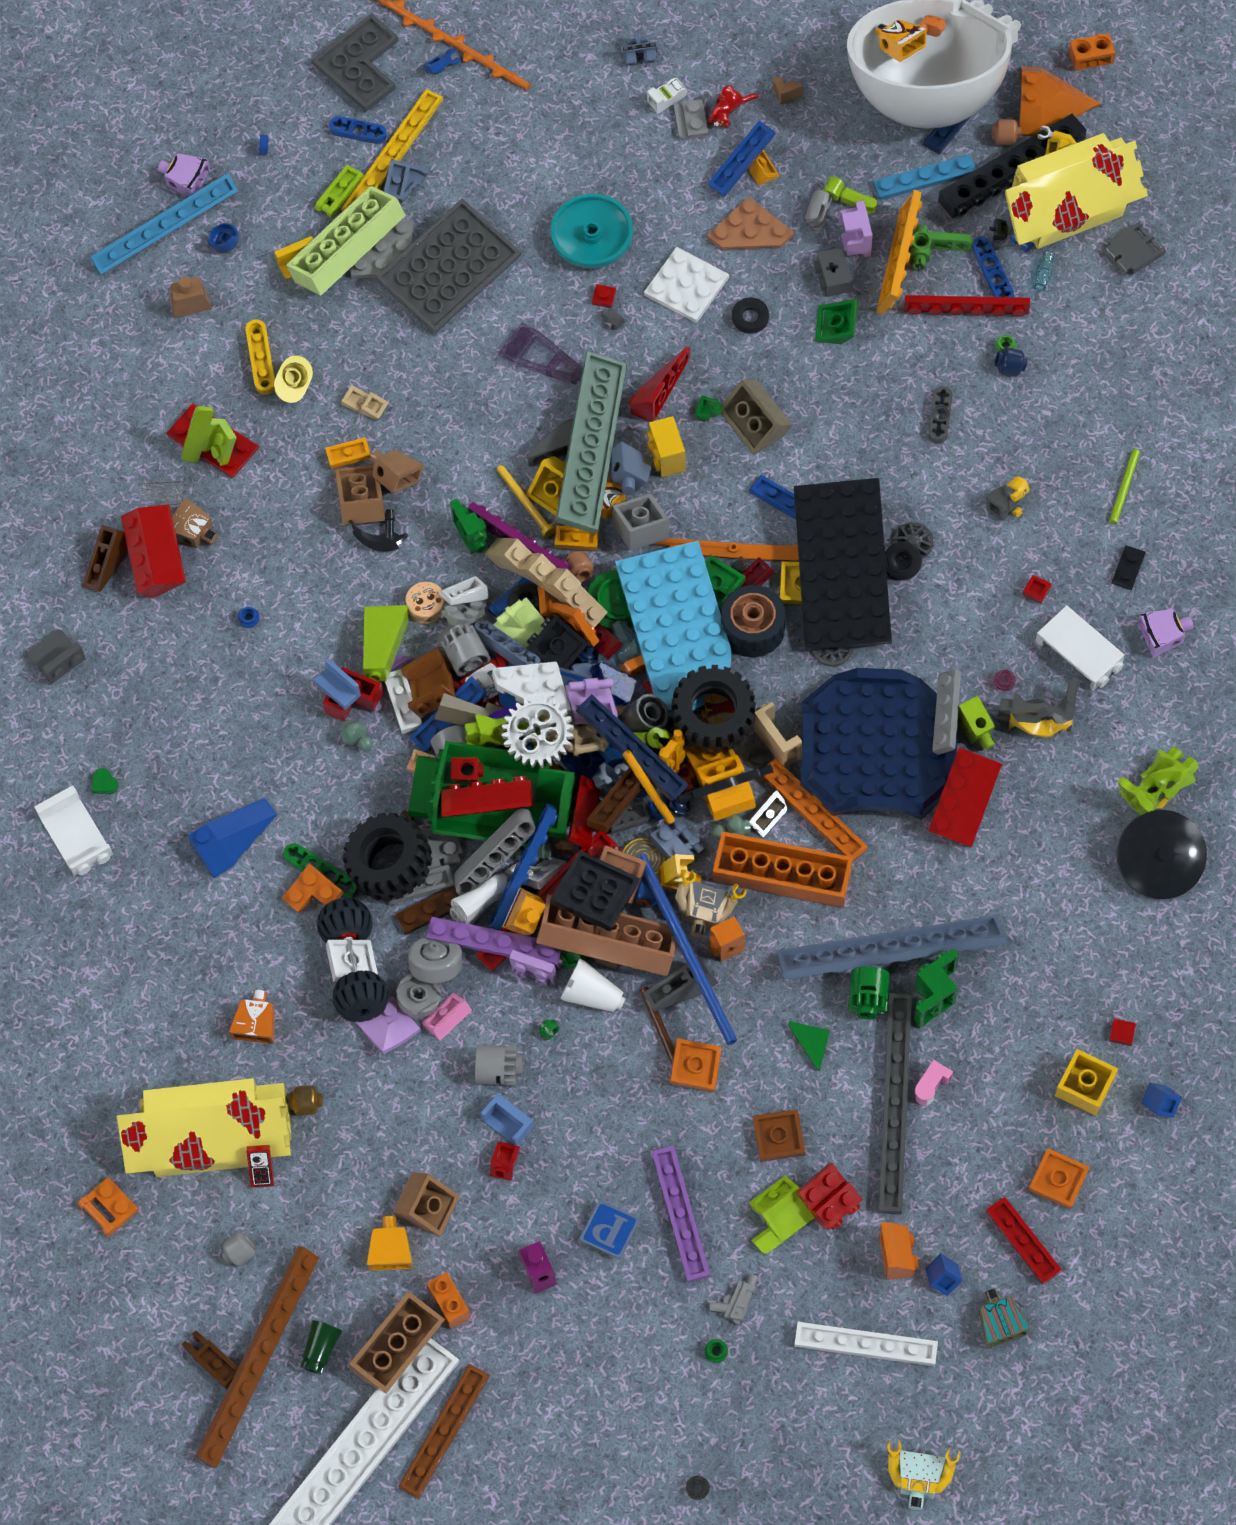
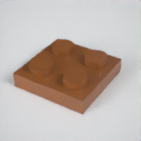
[753,1109,805,1162]

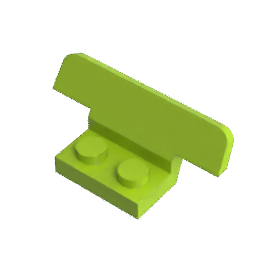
[181,406,237,466]
[749,1175,814,1253]

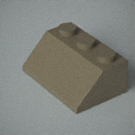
[721,380,793,455]

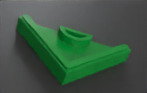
[788,1021,830,1071]

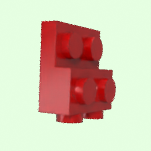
[796,1162,863,1230]

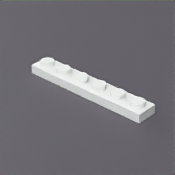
[794,1322,938,1367]

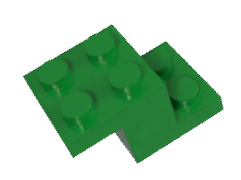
[914,948,959,1029]

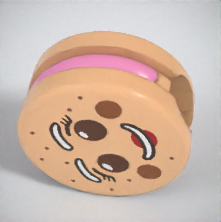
[405,582,446,624]

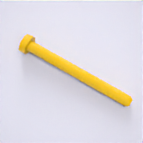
[497,465,556,538]

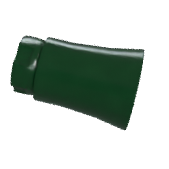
[300,1320,343,1375]

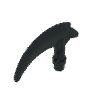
[348,509,408,552]

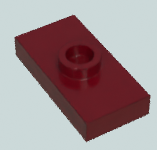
[741,557,775,587]
[594,623,623,660]

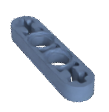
[474,621,541,666]

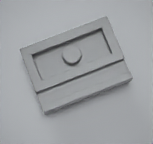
[673,99,708,140]

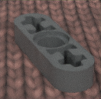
[928,386,953,444]

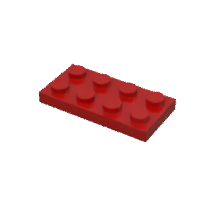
[167,403,259,478]

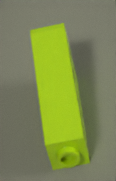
[363,605,409,682]

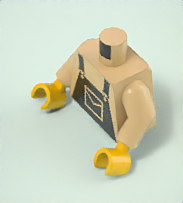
[675,869,746,937]

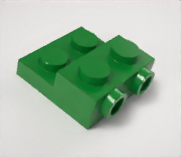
[450,498,488,554]
[705,555,746,614]

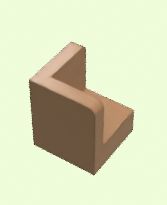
[772,76,803,104]

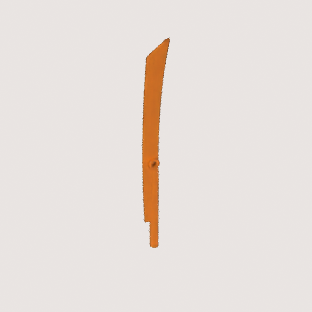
[650,538,799,561]

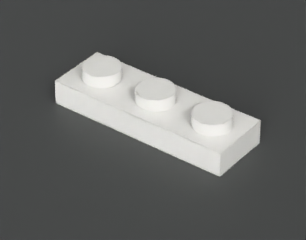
[384,669,422,734]

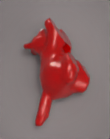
[707,85,759,128]

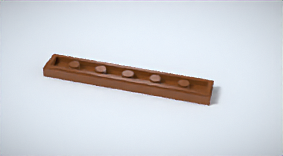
[398,1364,490,1499]

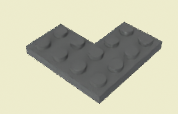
[312,13,399,112]

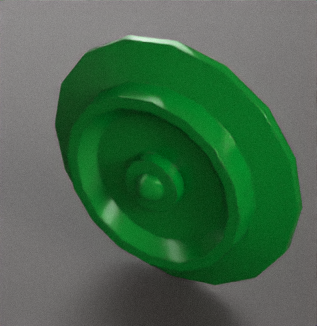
[588,570,633,630]

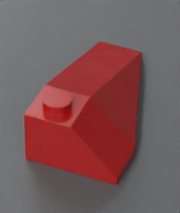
[629,347,690,422]

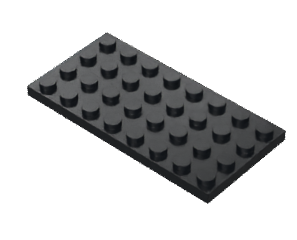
[794,478,892,651]

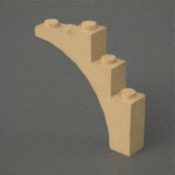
[485,538,607,628]

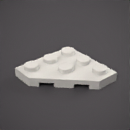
[492,662,571,718]

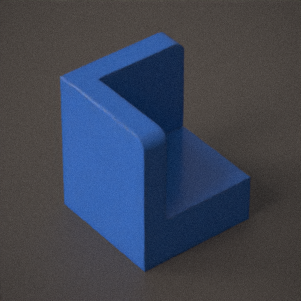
[1142,1082,1182,1118]
[926,1253,963,1296]

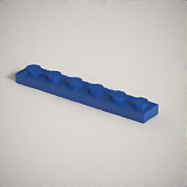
[489,803,558,930]

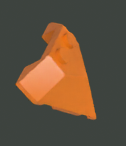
[1019,66,1101,136]

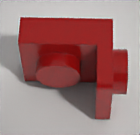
[490,1141,520,1181]

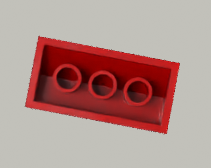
[121,504,186,598]
[928,748,1002,847]
[441,776,535,817]

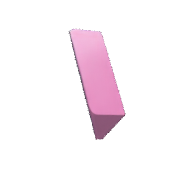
[421,993,472,1041]

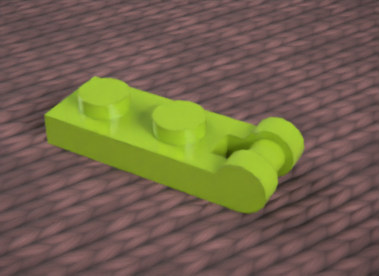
[315,165,364,219]

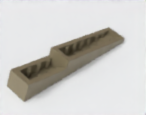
[435,693,524,740]

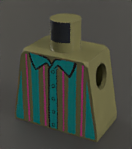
[979,1289,1030,1349]

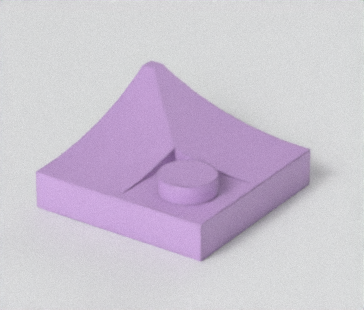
[357,996,421,1054]

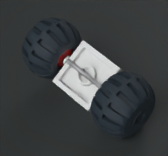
[317,898,388,1022]

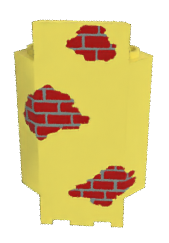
[1005,133,1148,249]
[117,1078,292,1177]

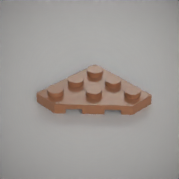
[707,197,794,250]

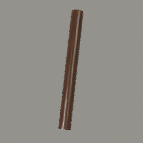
[640,987,675,1065]

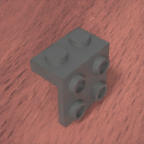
[27,629,86,684]

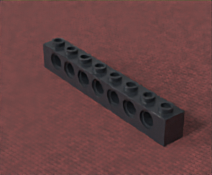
[938,113,1087,219]

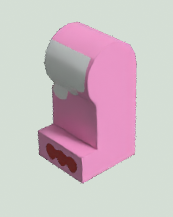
[914,1060,953,1106]

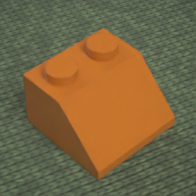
[879,1222,919,1280]

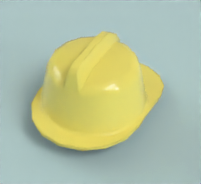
[274,356,313,403]

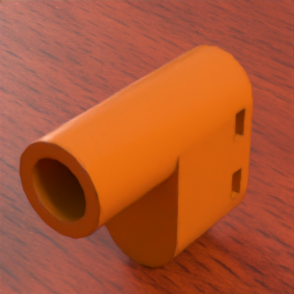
[918,15,946,37]

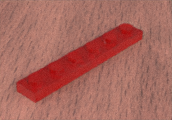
[904,295,1030,317]

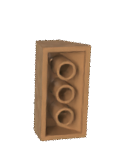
[349,1291,445,1394]

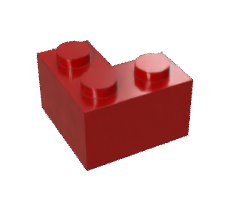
[323,667,383,722]

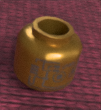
[289,1085,323,1115]

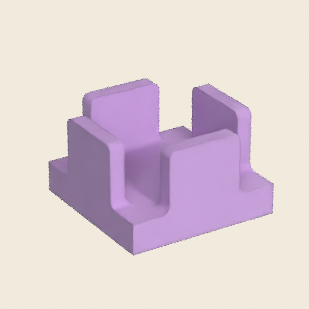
[839,201,872,258]

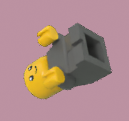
[986,476,1029,521]

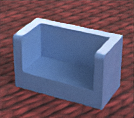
[481,1093,534,1146]

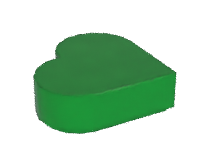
[695,395,722,422]
[91,768,119,794]

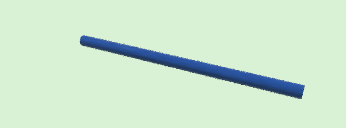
[637,854,737,1045]

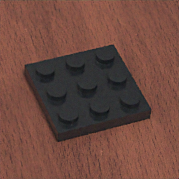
[550,850,640,932]

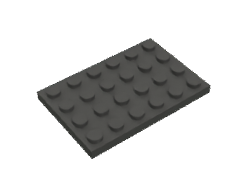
[375,198,521,335]

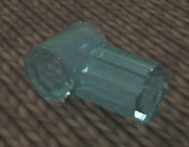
[610,620,641,664]

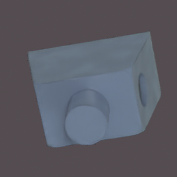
[609,441,653,495]

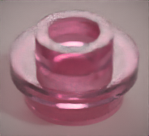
[994,670,1016,691]

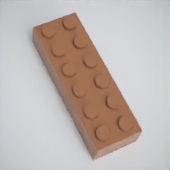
[536,894,676,976]

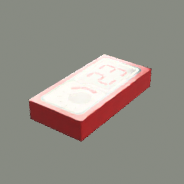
[246,1145,274,1188]

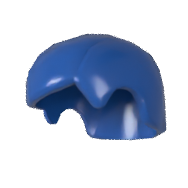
[207,223,239,253]

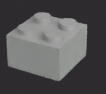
[612,494,669,551]

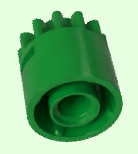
[848,966,890,1020]

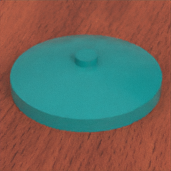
[551,194,633,268]

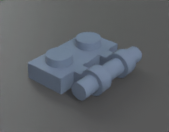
[648,818,706,859]

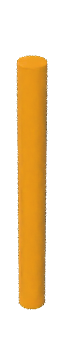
[622,750,675,824]

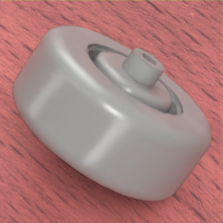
[408,937,463,984]

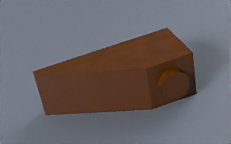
[82,525,128,592]

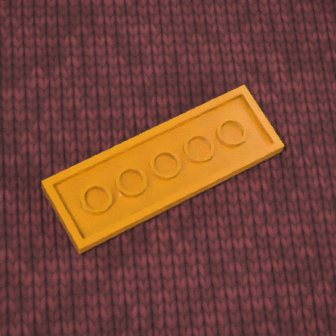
[876,190,922,314]

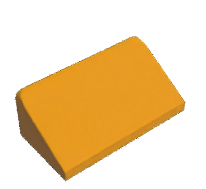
[748,150,780,186]

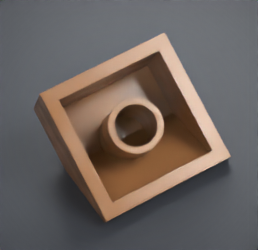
[392,1172,460,1237]

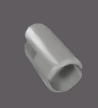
[804,190,832,231]

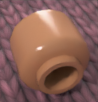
[992,119,1021,146]
[564,551,594,583]

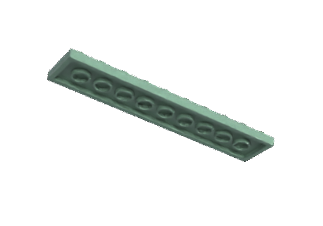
[555,351,627,534]

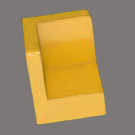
[663,854,694,885]

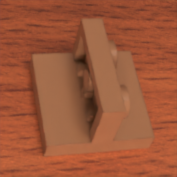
[600,846,647,904]

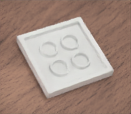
[644,247,729,323]

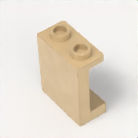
[754,702,802,768]

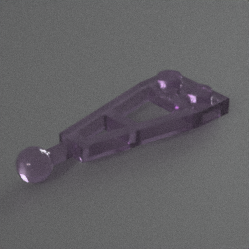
[499,322,583,385]

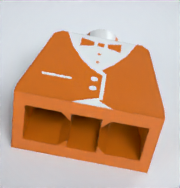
[229,990,275,1044]

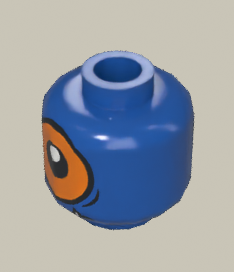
[633,876,664,908]

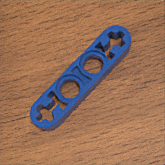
[972,236,1014,297]

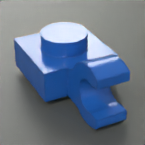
[423,48,461,75]

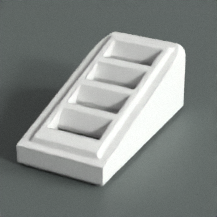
[439,576,488,605]

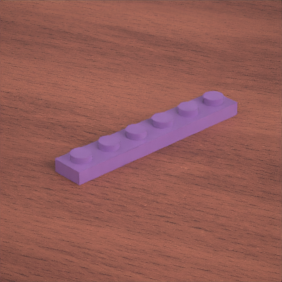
[426,917,562,967]
[652,1146,710,1283]

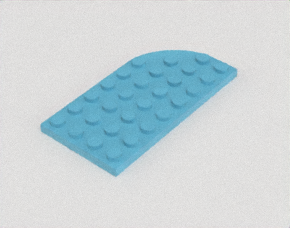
[615,541,731,719]

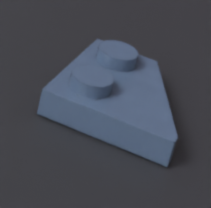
[383,159,429,204]

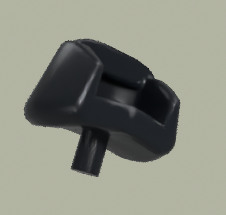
[989,218,1008,240]

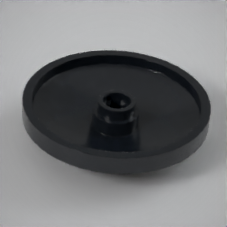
[1116,810,1207,899]

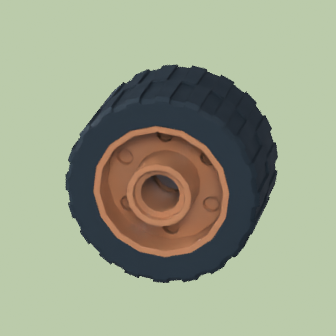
[721,585,786,658]

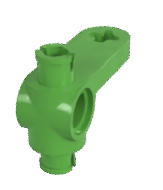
[910,225,973,270]

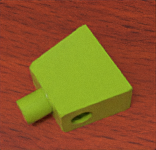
[957,695,996,750]

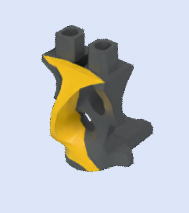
[998,678,1079,737]

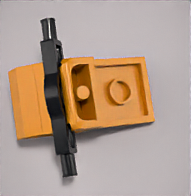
[677,744,774,821]

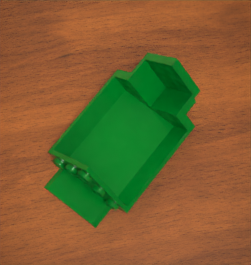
[408,741,575,846]

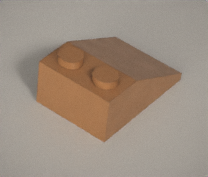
[335,464,385,526]

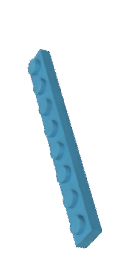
[89,173,238,274]

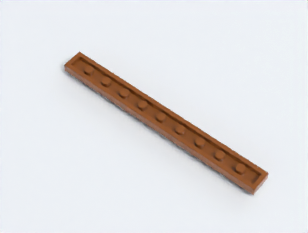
[195,1246,319,1468]

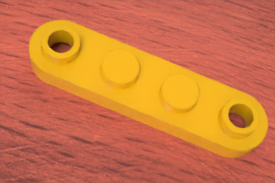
[245,319,275,395]

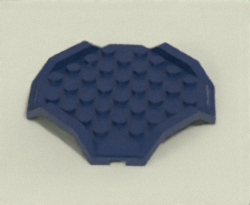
[800,668,957,820]

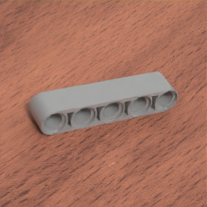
[453,809,535,896]

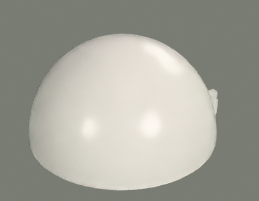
[847,0,1021,129]

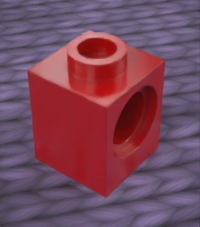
[451,757,484,783]

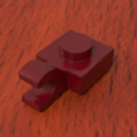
[677,763,698,801]

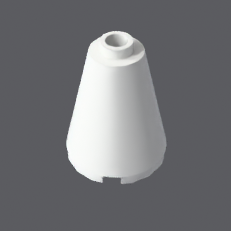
[560,959,626,1012]

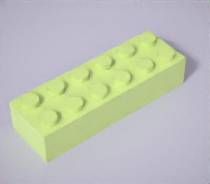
[286,186,406,296]

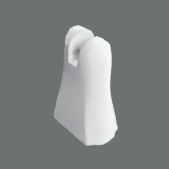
[450,873,508,925]

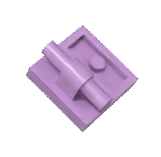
[565,678,618,725]
[509,950,563,986]

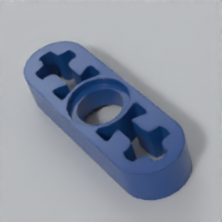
[329,116,387,144]

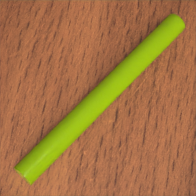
[1109,449,1140,525]

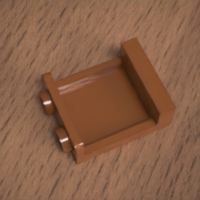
[401,648,455,717]

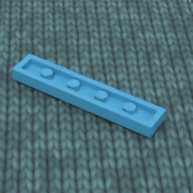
[873,154,976,200]

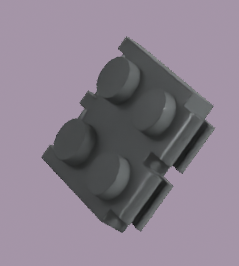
[1105,222,1166,274]

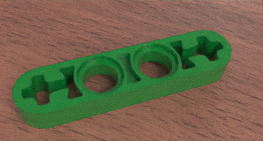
[284,843,358,898]

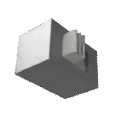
[603,307,624,330]

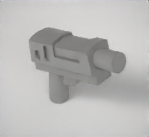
[710,1274,758,1325]

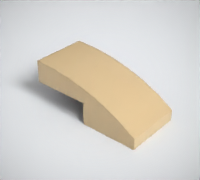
[341,385,389,420]

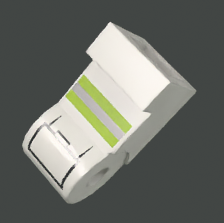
[647,78,687,114]

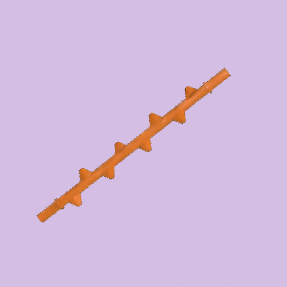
[376,0,531,91]

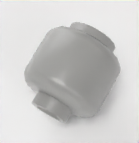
[222,1232,257,1266]

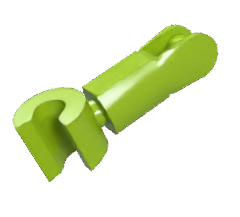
[823,176,877,214]
[612,727,672,749]

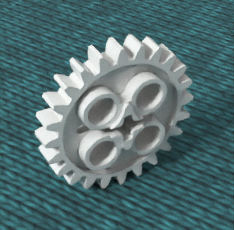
[502,696,574,768]

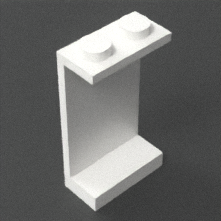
[1036,605,1125,691]
[34,786,113,876]

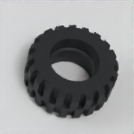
[671,665,756,753]
[343,812,432,901]

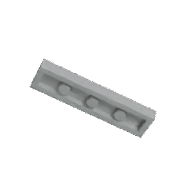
[932,668,961,755]

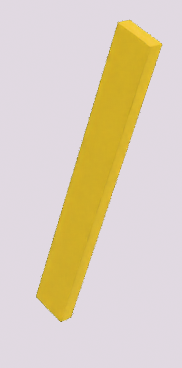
[341,89,443,212]

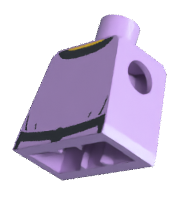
[158,153,210,197]
[1138,609,1193,658]

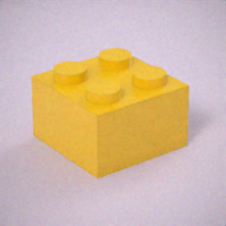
[646,416,686,478]
[1055,1049,1118,1116]

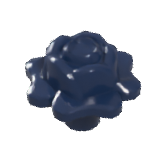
[577,645,599,664]
[667,793,691,816]

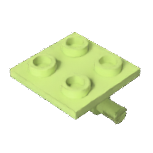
[493,598,545,648]

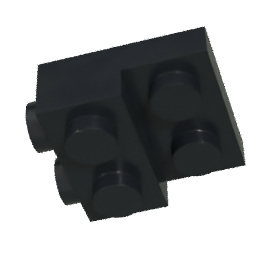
[526,615,589,669]

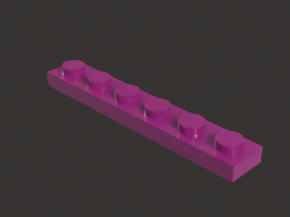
[467,502,570,571]

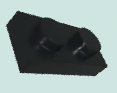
[1111,545,1146,590]

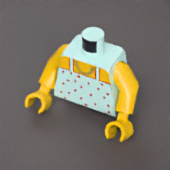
[887,1440,961,1510]

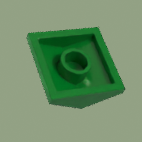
[815,299,858,344]

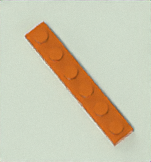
[762,758,868,862]

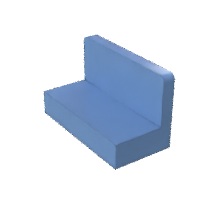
[314,658,361,710]

